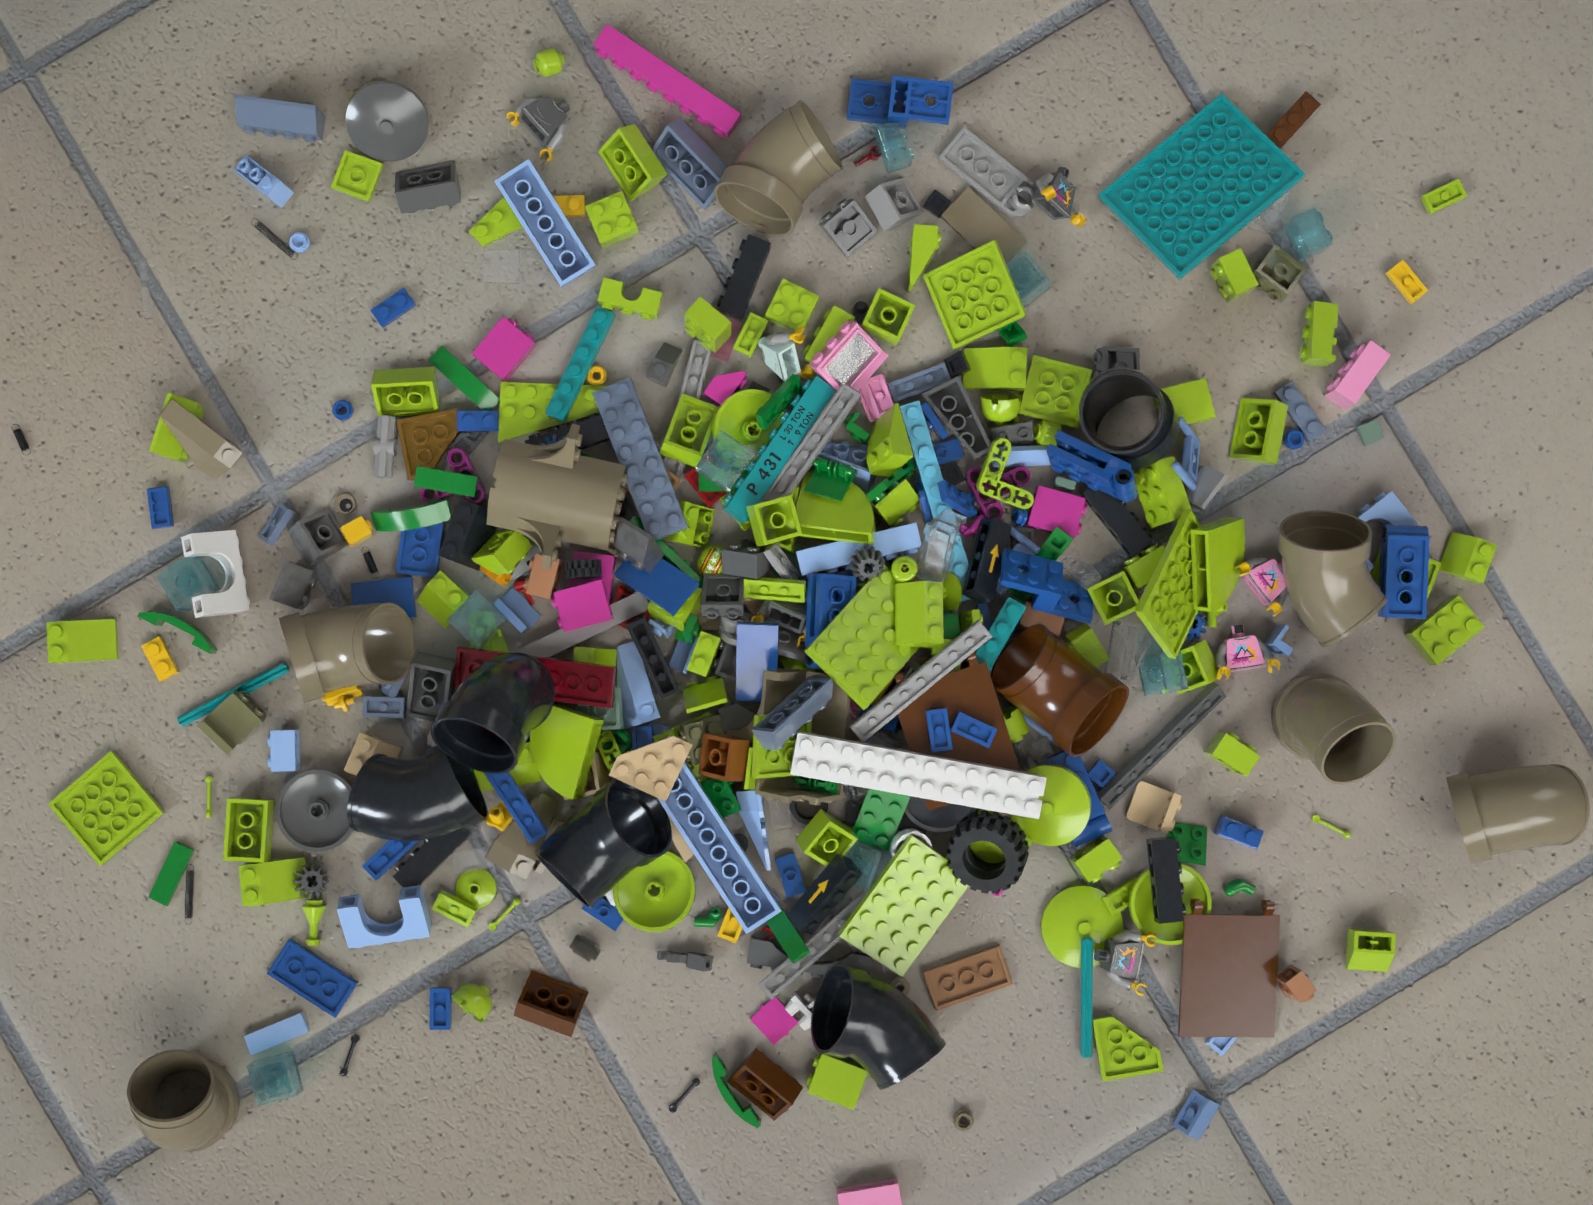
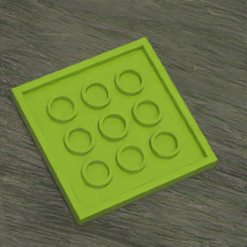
[923,240,1028,349]
[48,751,165,866]

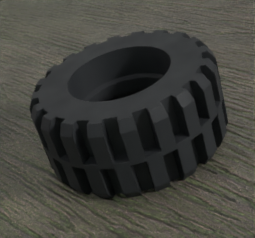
[946,811,1029,894]

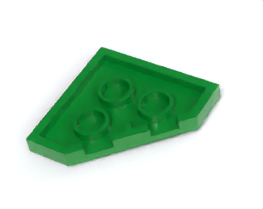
[866,459,917,505]

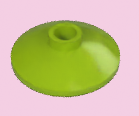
[933,570,962,611]
[455,868,496,909]

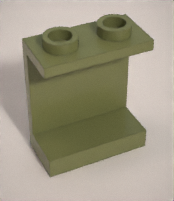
[198,689,266,755]

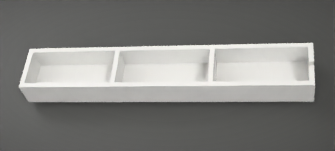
[790,731,1047,819]

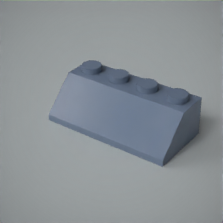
[234,94,326,143]
[652,118,728,210]
[751,677,833,750]

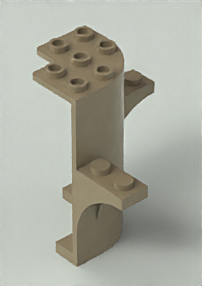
[487,424,628,570]
[727,669,871,805]

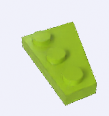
[468,197,524,247]

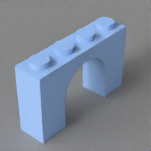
[1356,491,1419,571]
[337,885,432,948]

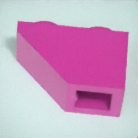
[704,371,748,406]

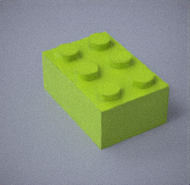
[1132,456,1192,529]
[1404,595,1485,665]
[223,797,275,863]

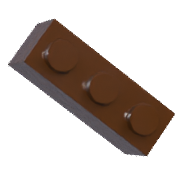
[1266,91,1321,149]

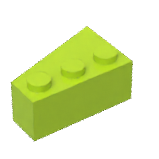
[1299,301,1338,367]

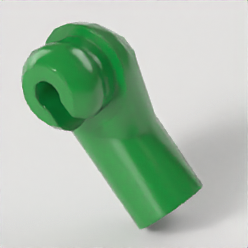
[1224,879,1256,897]

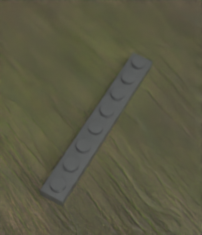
[1097,682,1226,809]

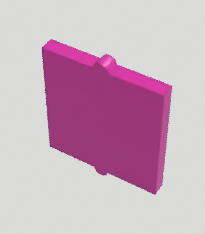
[750,996,798,1045]

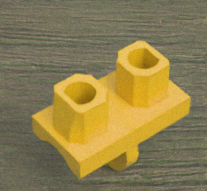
[322,686,364,712]
[486,800,515,831]

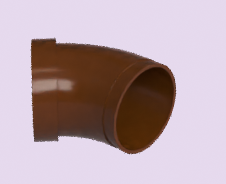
[991,624,1129,757]

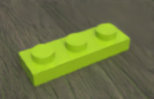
[744,577,806,603]

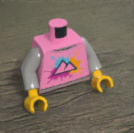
[1235,557,1288,617]
[1215,624,1280,680]

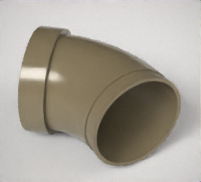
[714,100,843,236]
[1278,510,1388,648]
[279,603,415,703]
[1271,673,1396,785]
[1446,764,1590,864]
[127,1049,240,1152]

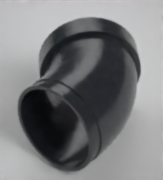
[1079,367,1179,470]
[431,652,555,774]
[347,745,489,841]
[534,778,672,909]
[811,963,946,1090]

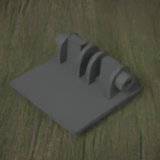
[990,421,1034,447]

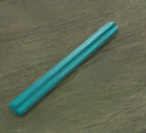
[177,663,290,726]
[1080,937,1093,1058]

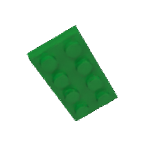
[852,788,911,851]

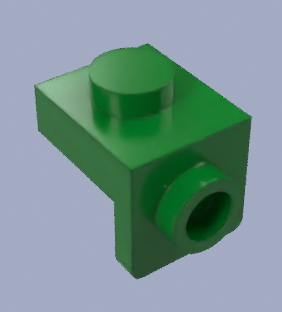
[997,321,1027,347]
[844,411,870,443]
[674,615,701,645]
[603,729,632,762]

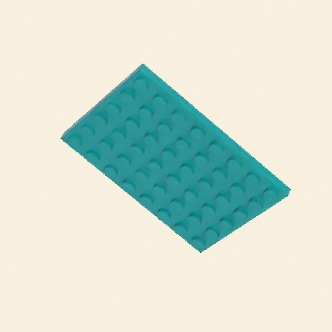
[1098,93,1305,281]

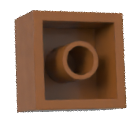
[698,733,750,782]

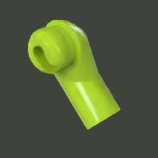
[1206,602,1228,627]

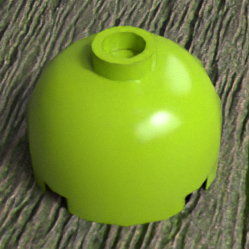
[980,392,1021,425]
[451,983,492,1024]

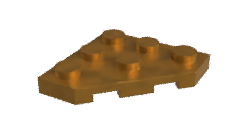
[397,408,460,480]

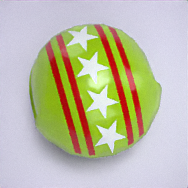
[697,544,725,576]

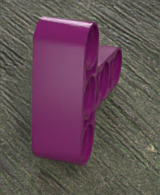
[420,448,487,503]
[965,467,1031,520]

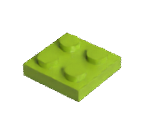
[331,150,384,203]

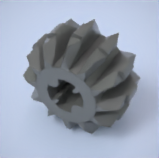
[849,545,885,581]
[293,863,329,899]

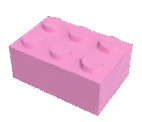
[1324,340,1391,410]

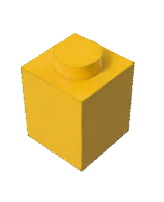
[340,516,374,548]

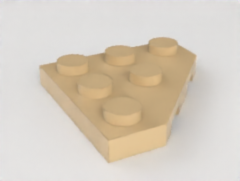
[609,735,693,802]

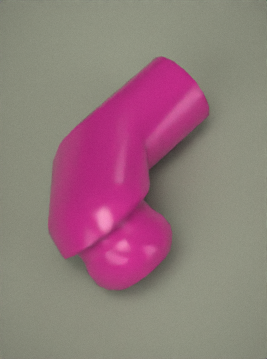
[958,514,986,537]

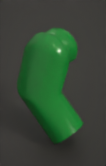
[694,907,722,927]

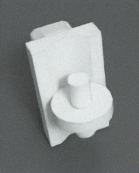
[785,992,815,1031]

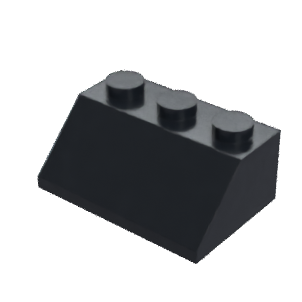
[438,498,497,571]

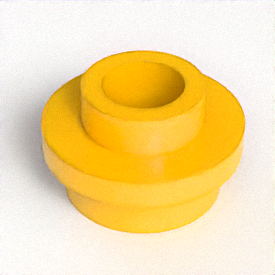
[587,366,607,385]

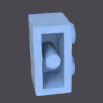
[267,729,301,772]

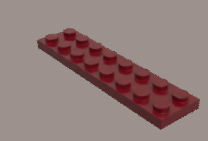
[454,646,616,708]

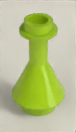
[302,899,327,946]

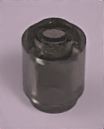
[569,934,601,962]

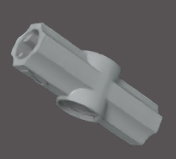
[373,415,397,478]

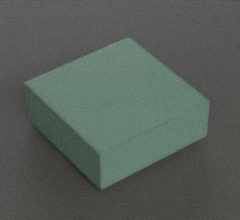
[1356,419,1384,446]
[1052,476,1077,492]

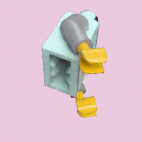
[758,327,815,381]

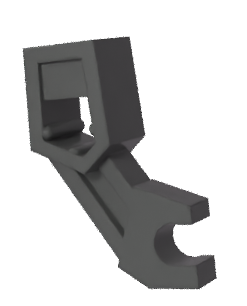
[657,951,714,971]

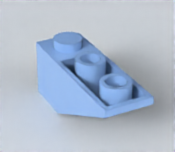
[234,155,294,208]

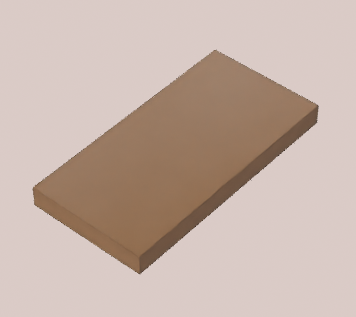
[922,944,1013,1011]

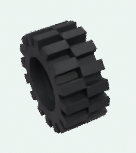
[564,559,602,579]

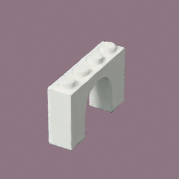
[181,530,250,618]

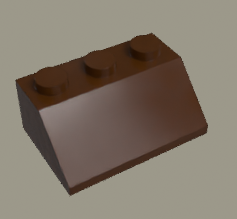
[514,970,589,1037]
[727,1048,804,1121]

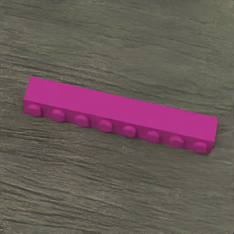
[594,24,741,139]

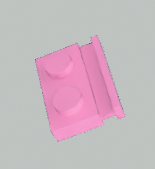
[858,373,895,422]

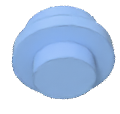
[289,232,310,253]

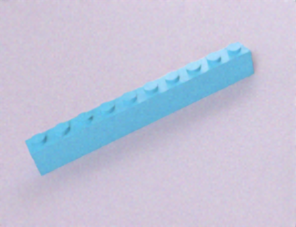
[900,401,970,602]

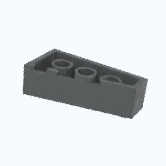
[922,376,991,460]

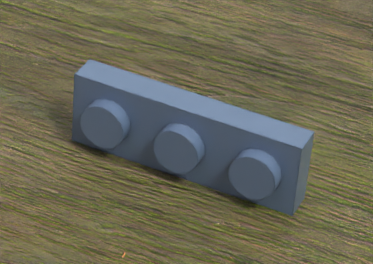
[888,362,951,403]
[1273,381,1327,443]

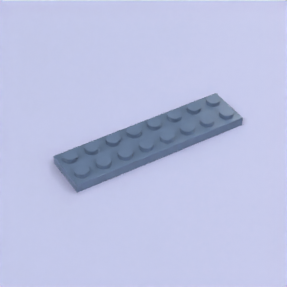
[593,377,689,541]

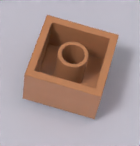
[524,554,564,600]

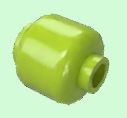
[533,47,565,77]
[1033,420,1062,447]
[891,556,918,583]

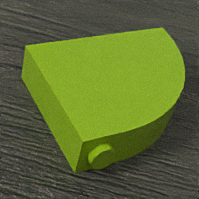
[795,471,876,545]
[1190,517,1245,612]
[530,703,604,800]

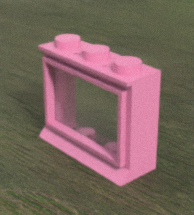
[809,319,889,393]

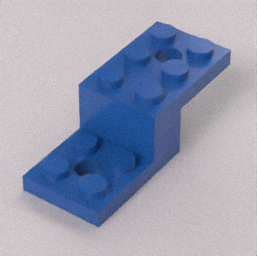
[847,75,954,127]
[1000,548,1093,624]

